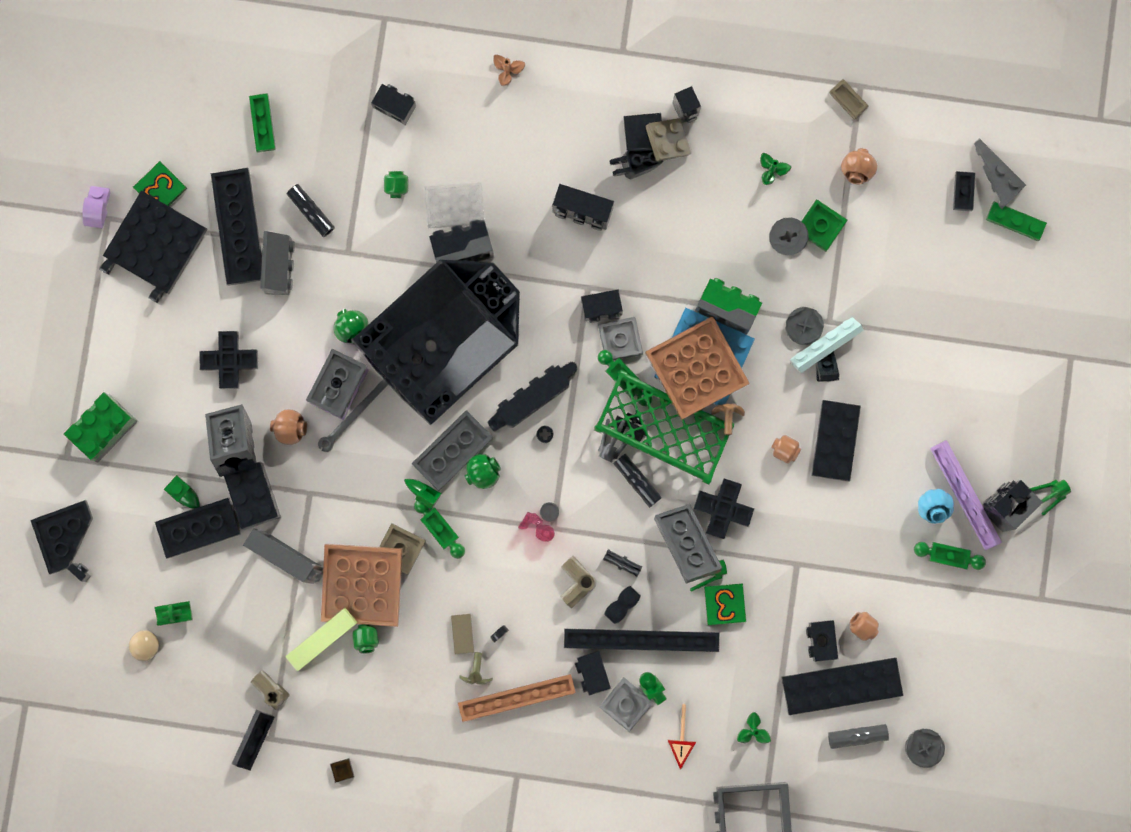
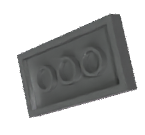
[411,410,493,491]
[654,504,722,584]

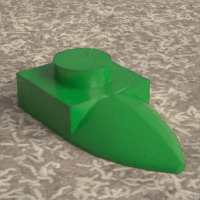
[164,475,200,509]
[404,479,442,509]

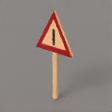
[668,704,696,770]

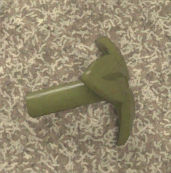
[459,652,493,685]

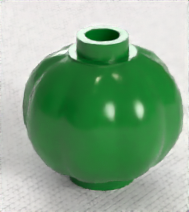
[333,309,368,344]
[465,454,501,489]

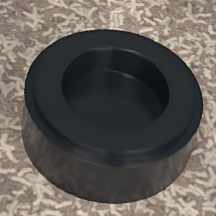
[490,625,509,643]

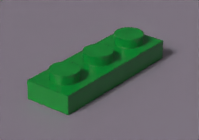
[249,93,276,153]
[986,201,1047,241]

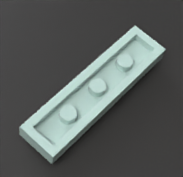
[790,317,864,373]

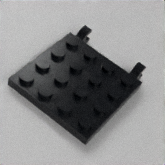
[99,191,208,303]

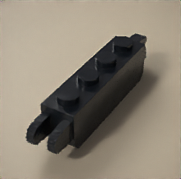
[487,361,577,432]

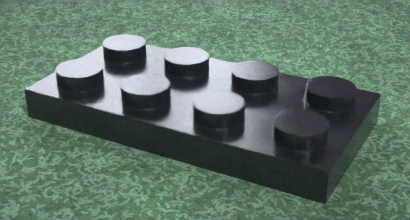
[811,400,861,482]
[155,498,241,559]

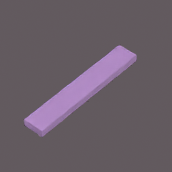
[930,440,1002,550]

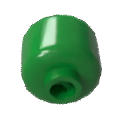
[384,171,408,198]
[352,624,379,654]

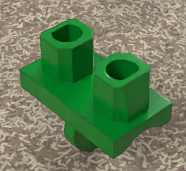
[154,601,193,626]
[639,672,667,705]

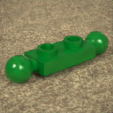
[597,350,652,406]
[414,501,465,559]
[914,542,986,570]

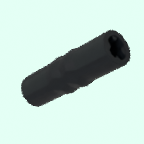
[286,184,335,237]
[613,453,662,508]

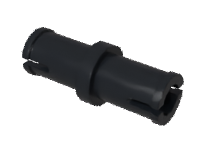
[603,549,643,577]

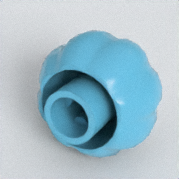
[918,489,954,524]

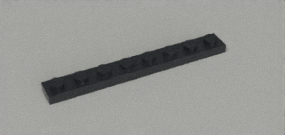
[564,628,720,652]

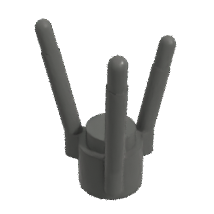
[598,419,630,463]

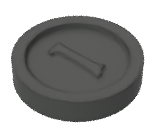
[540,502,559,522]

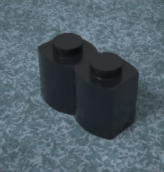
[604,586,641,624]

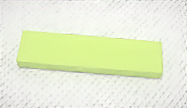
[285,608,357,671]

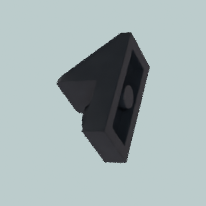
[815,351,840,382]

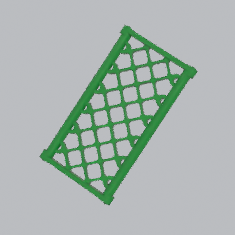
[594,369,734,485]

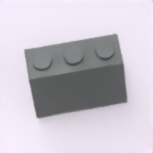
[260,231,295,295]

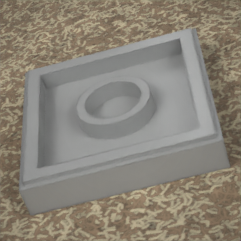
[598,317,643,361]
[599,677,654,732]

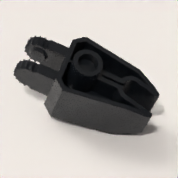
[609,148,663,180]

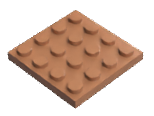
[645,316,750,420]
[321,544,403,627]

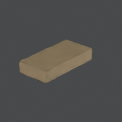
[829,79,869,120]
[451,614,474,654]

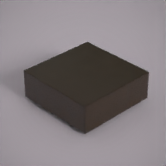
[330,758,355,783]

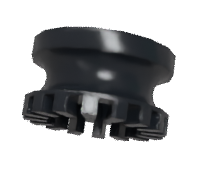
[536,426,554,443]

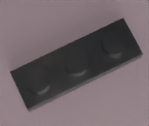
[232,710,275,771]

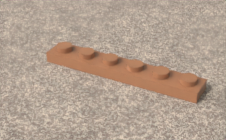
[458,674,576,722]

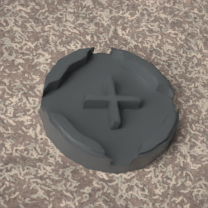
[785,307,824,345]
[905,728,945,768]

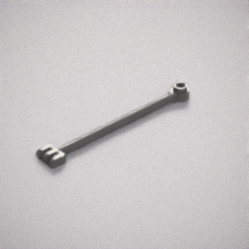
[318,353,422,452]

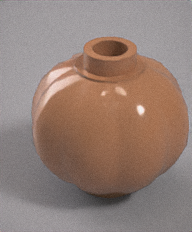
[841,148,877,185]
[270,409,307,445]

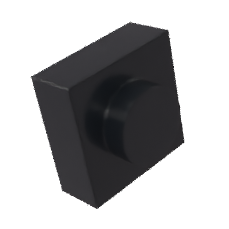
[67,563,91,582]

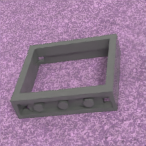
[243,528,323,584]
[713,782,792,832]

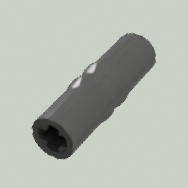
[828,724,889,749]

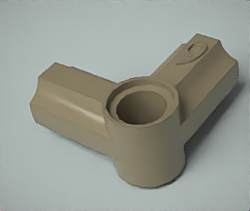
[560,556,596,609]
[251,670,290,710]

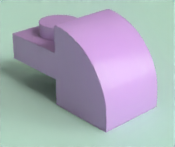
[83,186,111,228]

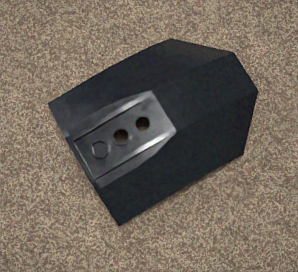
[352,259,520,425]

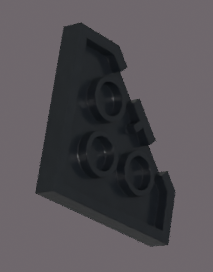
[30,500,93,575]

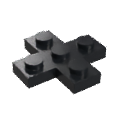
[199,331,258,389]
[693,478,755,539]

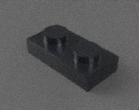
[953,171,975,211]

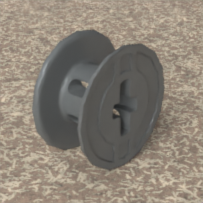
[769,217,808,255]

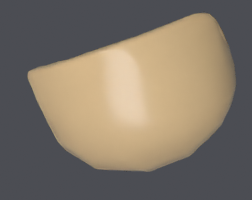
[129,631,159,661]

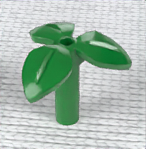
[760,153,792,185]
[737,712,771,743]

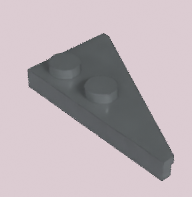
[974,138,1026,209]

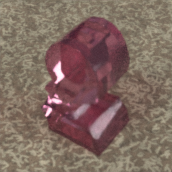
[518,512,555,542]

